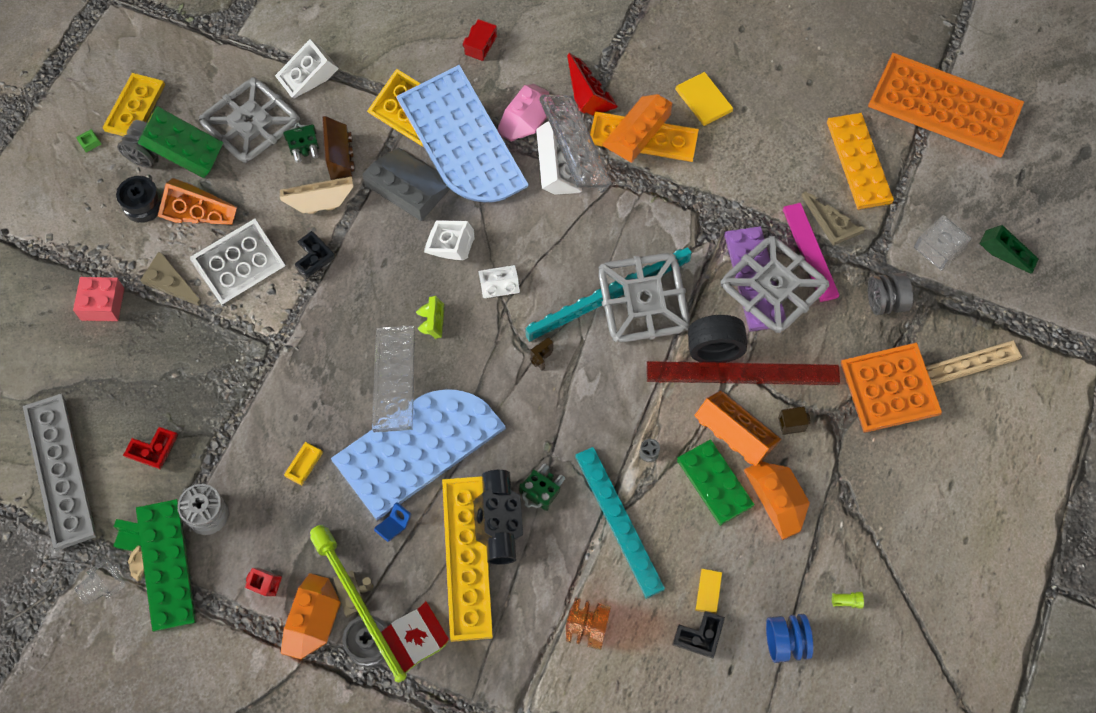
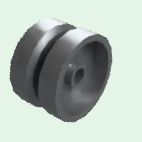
[342,615,387,668]

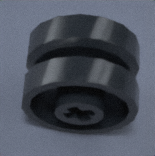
[116,176,162,223]

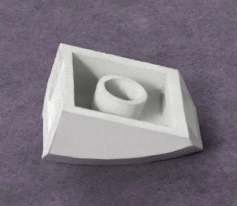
[424,221,475,260]

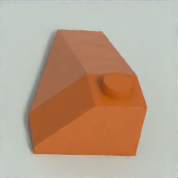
[158,178,238,225]

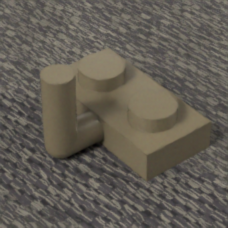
[333,570,374,618]

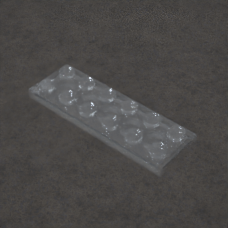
[372,326,415,433]

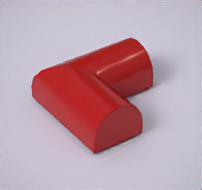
[123,427,178,470]

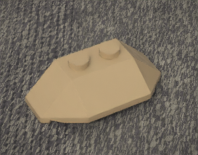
[280,177,353,214]

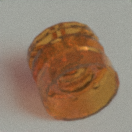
[565,597,611,650]

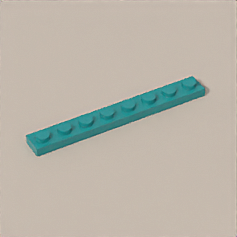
[575,447,665,599]

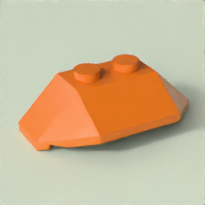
[744,461,810,540]
[281,573,341,660]

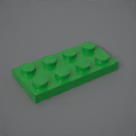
[677,439,755,526]

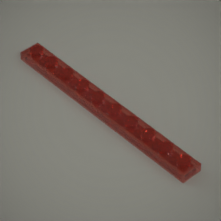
[646,361,840,385]

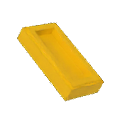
[284,442,323,486]
[695,569,722,614]

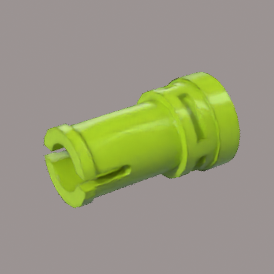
[832,592,864,609]

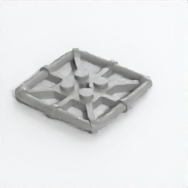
[199,77,300,163]
[721,236,829,333]
[598,253,690,342]

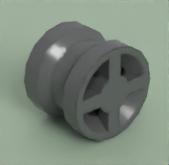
[639,439,660,462]

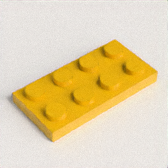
[102,73,165,136]

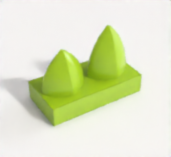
[416,296,444,339]

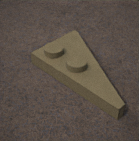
[801,191,865,246]
[140,252,201,306]

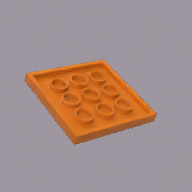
[841,343,942,433]

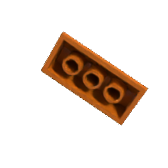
[602,94,672,163]
[694,391,782,466]

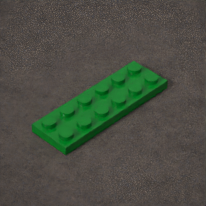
[136,499,196,632]

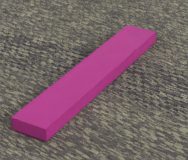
[783,203,839,302]

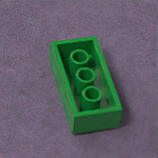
[137,106,224,178]

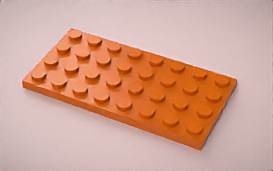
[868,53,1024,158]

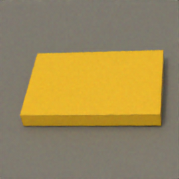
[675,72,733,126]

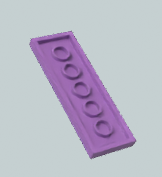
[724,226,786,332]

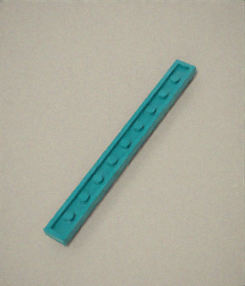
[525,247,692,342]

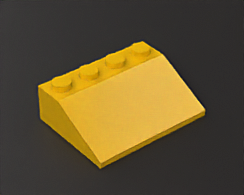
[367,69,423,147]

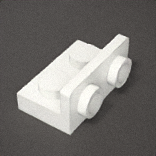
[478,265,520,298]

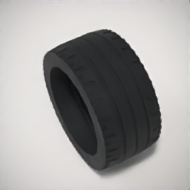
[688,315,747,364]

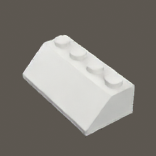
[537,119,582,195]

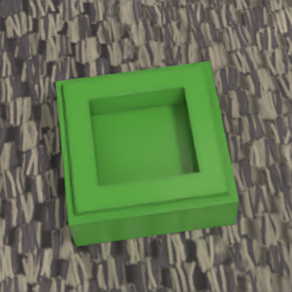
[76,129,101,152]

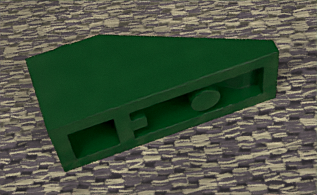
[979,225,1039,273]

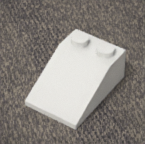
[275,39,339,99]

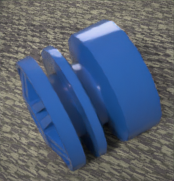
[766,614,813,663]

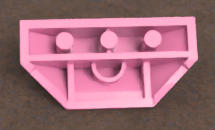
[497,84,554,142]

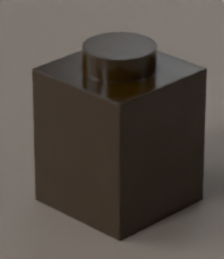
[778,406,811,435]

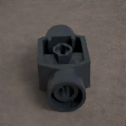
[473,469,523,565]

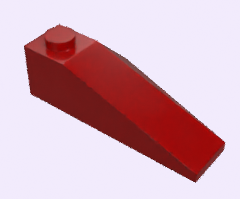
[567,53,618,116]

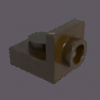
[530,337,553,371]

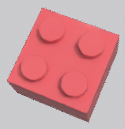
[73,277,124,321]

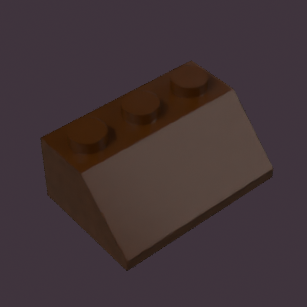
[322,116,355,180]

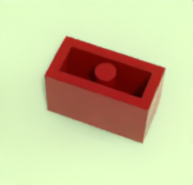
[463,19,497,61]

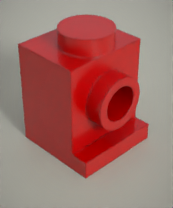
[245,568,282,596]

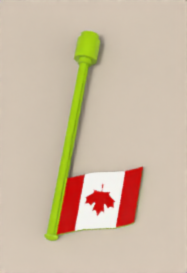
[310,525,449,682]

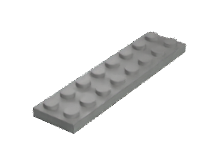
[23,394,97,551]

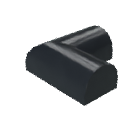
[294,231,335,280]
[672,611,725,659]

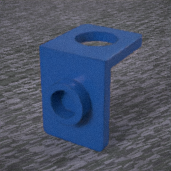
[374,502,411,542]

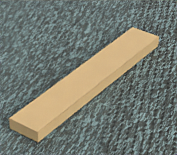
[925,340,1022,386]

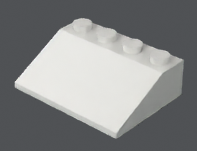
[190,219,286,305]

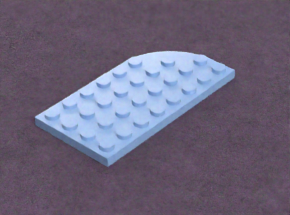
[396,65,528,202]
[331,390,506,521]

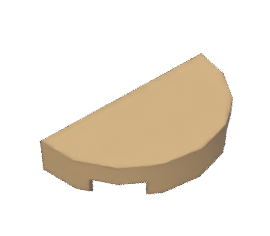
[128,546,144,582]

